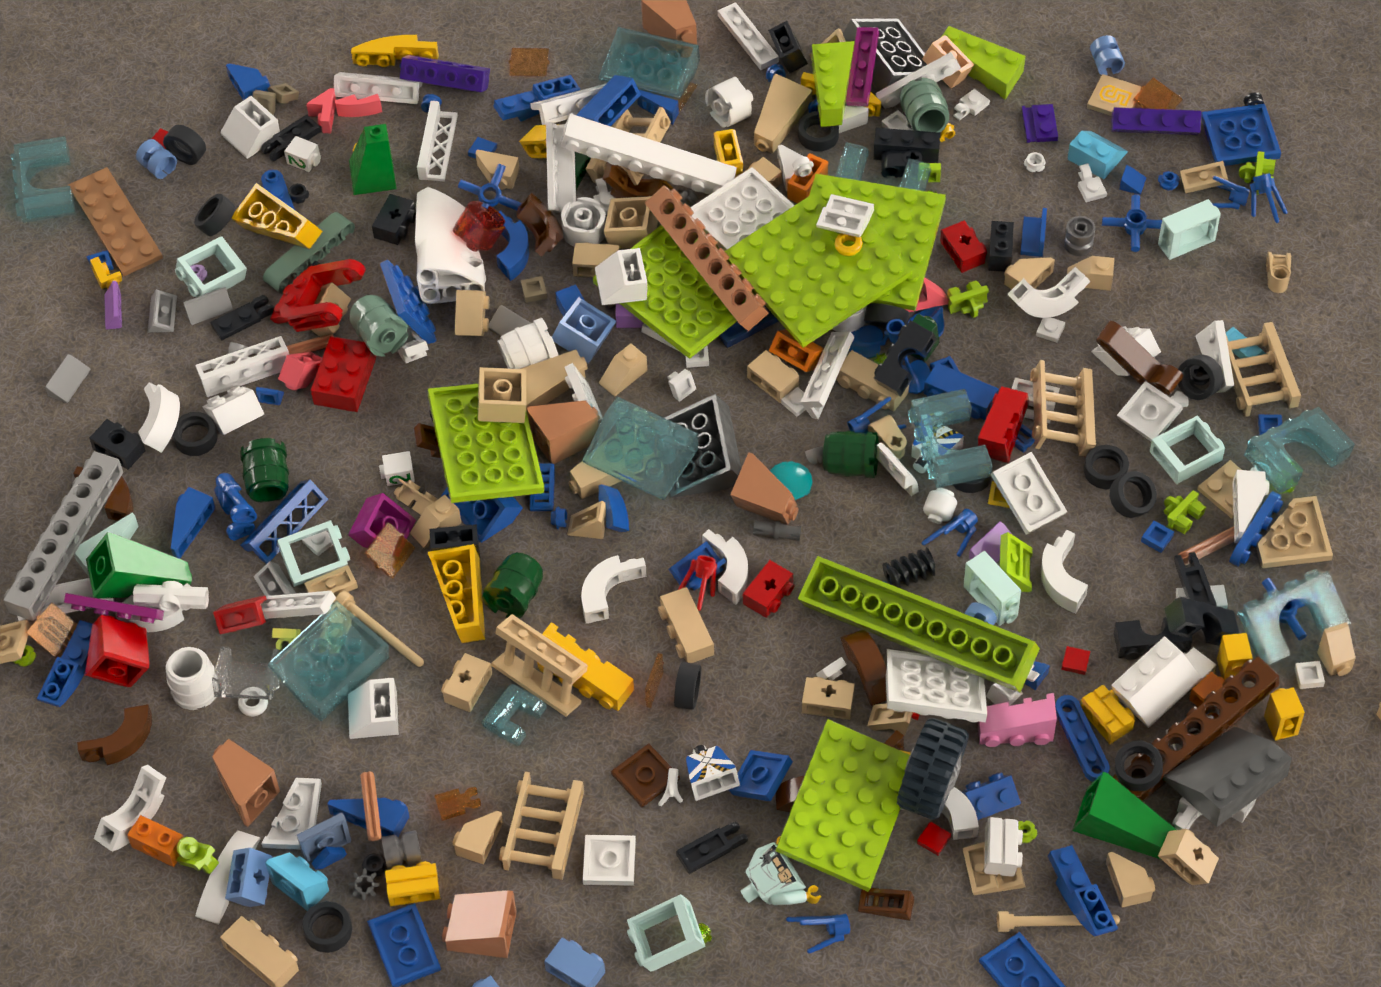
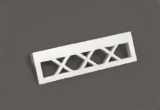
[334,72,423,104]
[530,84,606,125]
[417,101,458,181]
[546,122,576,213]
[801,331,854,419]
[195,336,289,397]
[18,578,115,621]

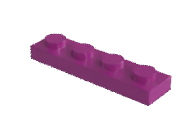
[846,27,879,107]
[64,593,164,624]

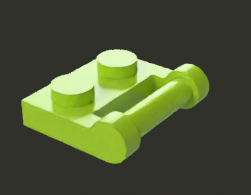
[1000,532,1033,592]

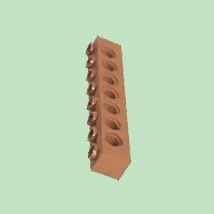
[645,185,769,331]

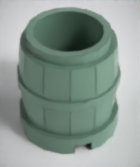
[899,78,949,132]
[349,295,409,357]

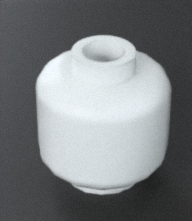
[923,488,957,524]

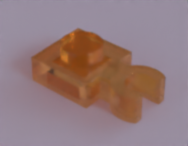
[435,787,481,821]

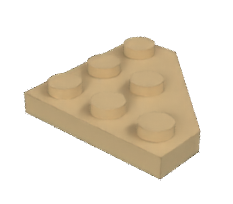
[1256,496,1333,568]

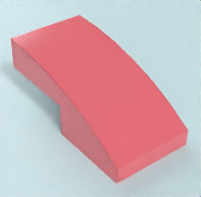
[334,94,382,117]

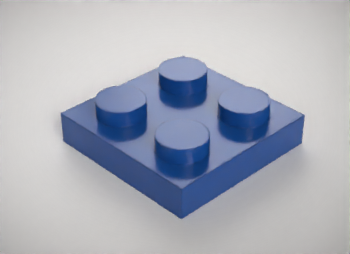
[729,750,793,802]

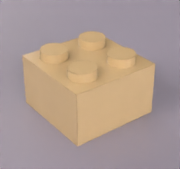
[604,196,658,249]
[478,367,526,423]

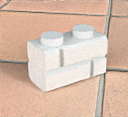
[984,817,1023,876]

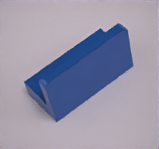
[1020,208,1047,257]

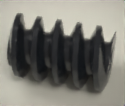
[882,547,936,589]

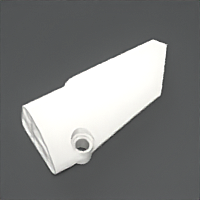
[415,187,486,304]

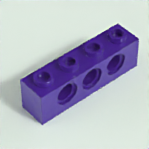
[400,55,490,92]

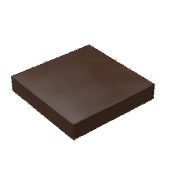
[611,743,680,808]

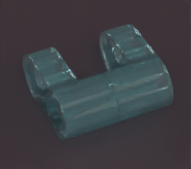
[481,684,547,746]

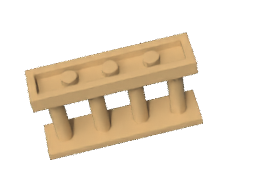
[586,107,671,185]
[1225,322,1301,417]
[1030,360,1096,456]
[491,614,588,717]
[499,772,584,880]

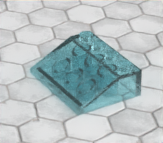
[598,27,700,99]
[583,397,698,500]
[268,600,389,721]

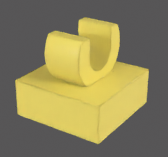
[272,628,301,651]

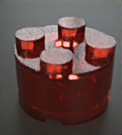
[452,201,505,252]

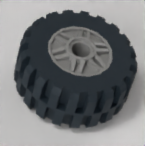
[897,718,969,820]

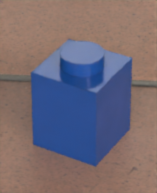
[555,284,585,317]

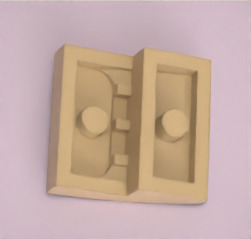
[963,842,1026,895]

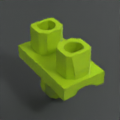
[1239,151,1276,195]
[947,280,989,318]
[1164,490,1206,534]
[176,837,219,874]

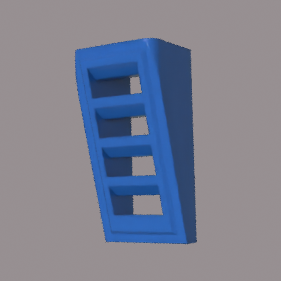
[637,90,679,125]
[530,463,555,511]

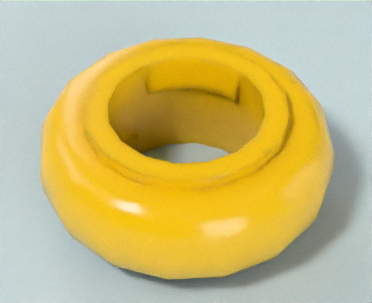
[835,233,863,256]

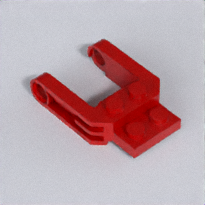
[270,259,366,332]

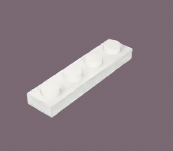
[718,2,779,70]
[876,52,961,109]
[260,591,336,619]

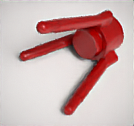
[678,555,718,611]

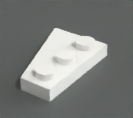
[1195,320,1234,393]
[261,778,322,850]

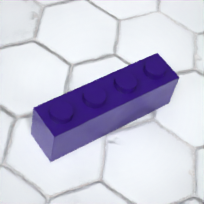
[1111,107,1201,135]

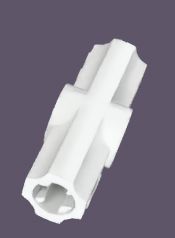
[133,581,209,612]

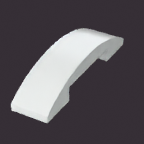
[195,830,261,925]

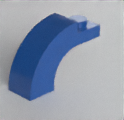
[493,210,529,281]

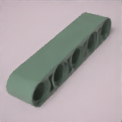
[263,212,355,294]

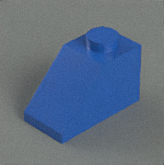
[226,63,270,101]

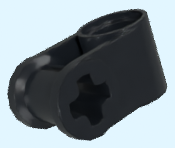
[881,150,922,178]

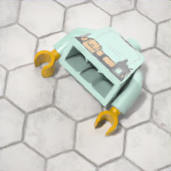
[741,836,821,905]

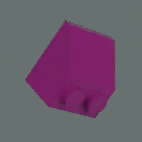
[348,493,416,557]

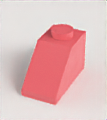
[278,352,322,390]

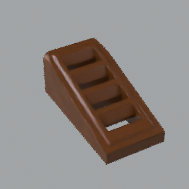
[858,888,915,921]

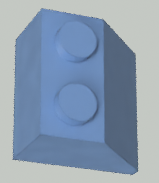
[552,297,616,364]

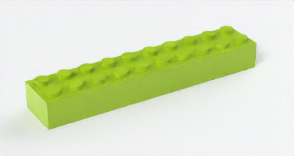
[798,556,1040,693]

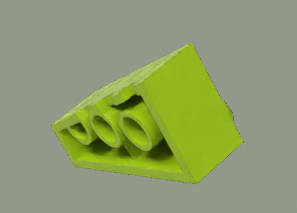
[942,26,1025,100]
[812,41,855,127]

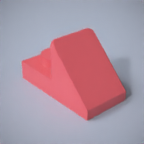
[306,88,336,134]
[905,278,949,312]

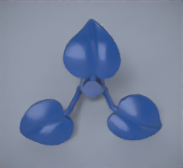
[849,306,945,394]

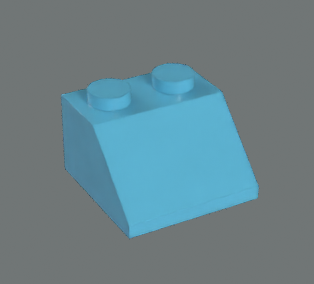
[1068,131,1128,179]
[265,852,329,911]

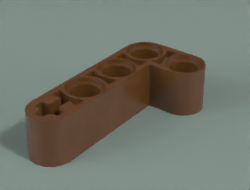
[1096,321,1183,395]

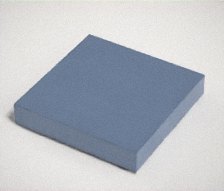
[297,812,351,863]

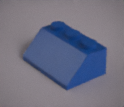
[441,487,523,543]

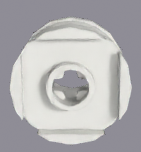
[497,317,558,369]
[166,647,219,710]

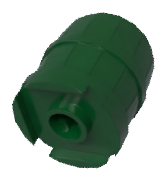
[823,431,879,478]
[240,438,289,503]
[482,552,543,619]

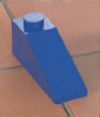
[171,487,216,559]
[327,798,409,837]

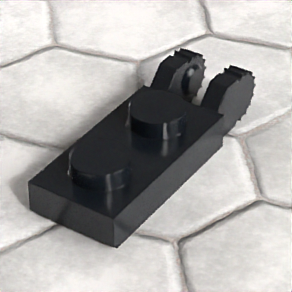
[261,115,321,162]
[210,295,274,341]
[1174,552,1217,606]
[676,821,748,874]

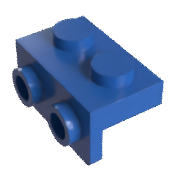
[668,541,727,591]
[961,772,1021,820]

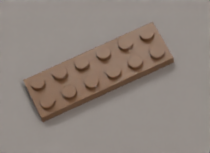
[68,167,163,277]

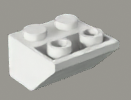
[221,96,280,159]
[595,248,647,305]
[1091,326,1161,376]
[202,385,264,435]
[348,678,399,739]

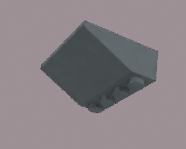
[843,19,927,91]
[656,394,742,498]
[1163,726,1292,827]

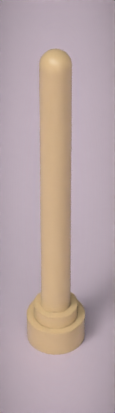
[333,591,424,667]
[997,911,1120,932]

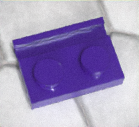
[1021,104,1058,143]

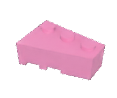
[977,693,1057,747]

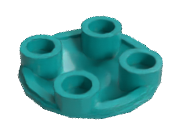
[770,461,813,500]

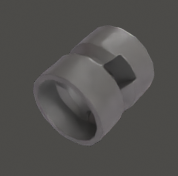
[1064,216,1095,256]
[381,830,422,869]

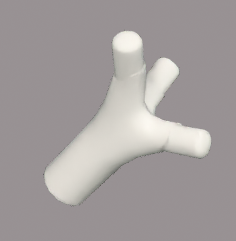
[658,768,683,806]

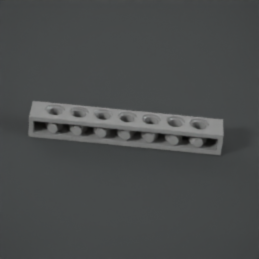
[3,451,123,621]

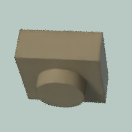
[269,83,299,104]
[253,90,276,115]
[521,276,547,303]

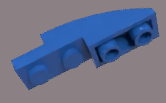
[493,75,580,122]
[37,620,93,707]
[1048,845,1118,937]

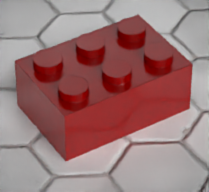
[311,336,376,412]

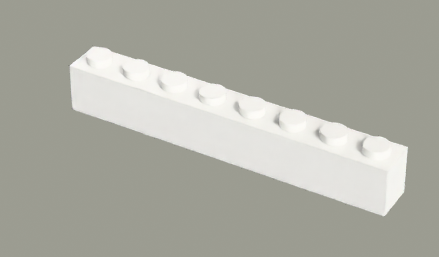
[560,114,737,195]

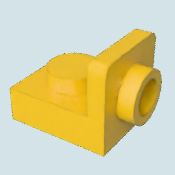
[90,257,122,289]

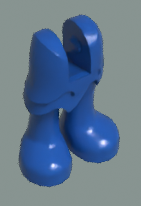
[214,473,257,541]

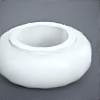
[238,688,268,717]

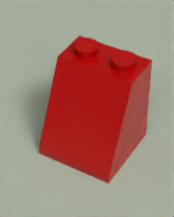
[85,615,149,687]

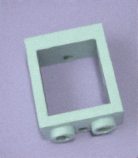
[1158,199,1220,260]
[175,236,247,297]
[1150,415,1225,484]
[277,520,350,587]
[963,551,1021,626]
[627,894,706,972]

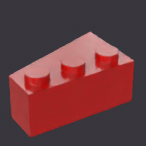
[978,386,1029,463]

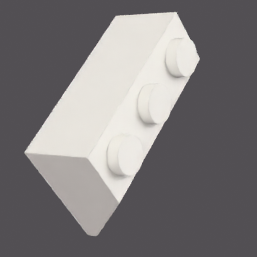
[1112,636,1202,728]

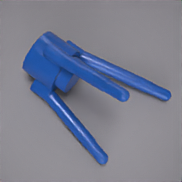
[1250,173,1288,223]
[1195,176,1250,210]
[847,397,907,434]
[921,509,978,556]
[786,914,850,953]

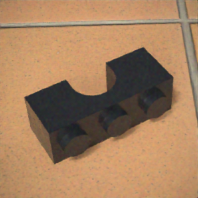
[873,128,941,163]
[874,320,937,397]
[1164,597,1240,646]
[1114,617,1193,660]

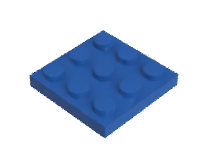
[1201,104,1281,166]
[380,259,437,344]

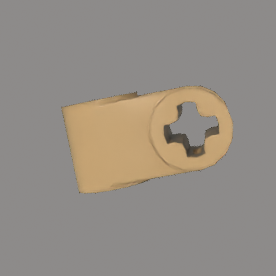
[1266,252,1291,293]
[868,415,907,460]

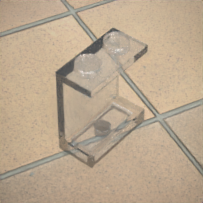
[212,647,284,700]

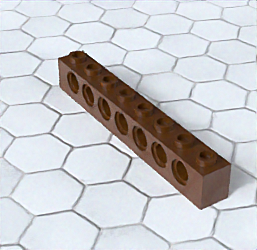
[1113,656,1279,802]

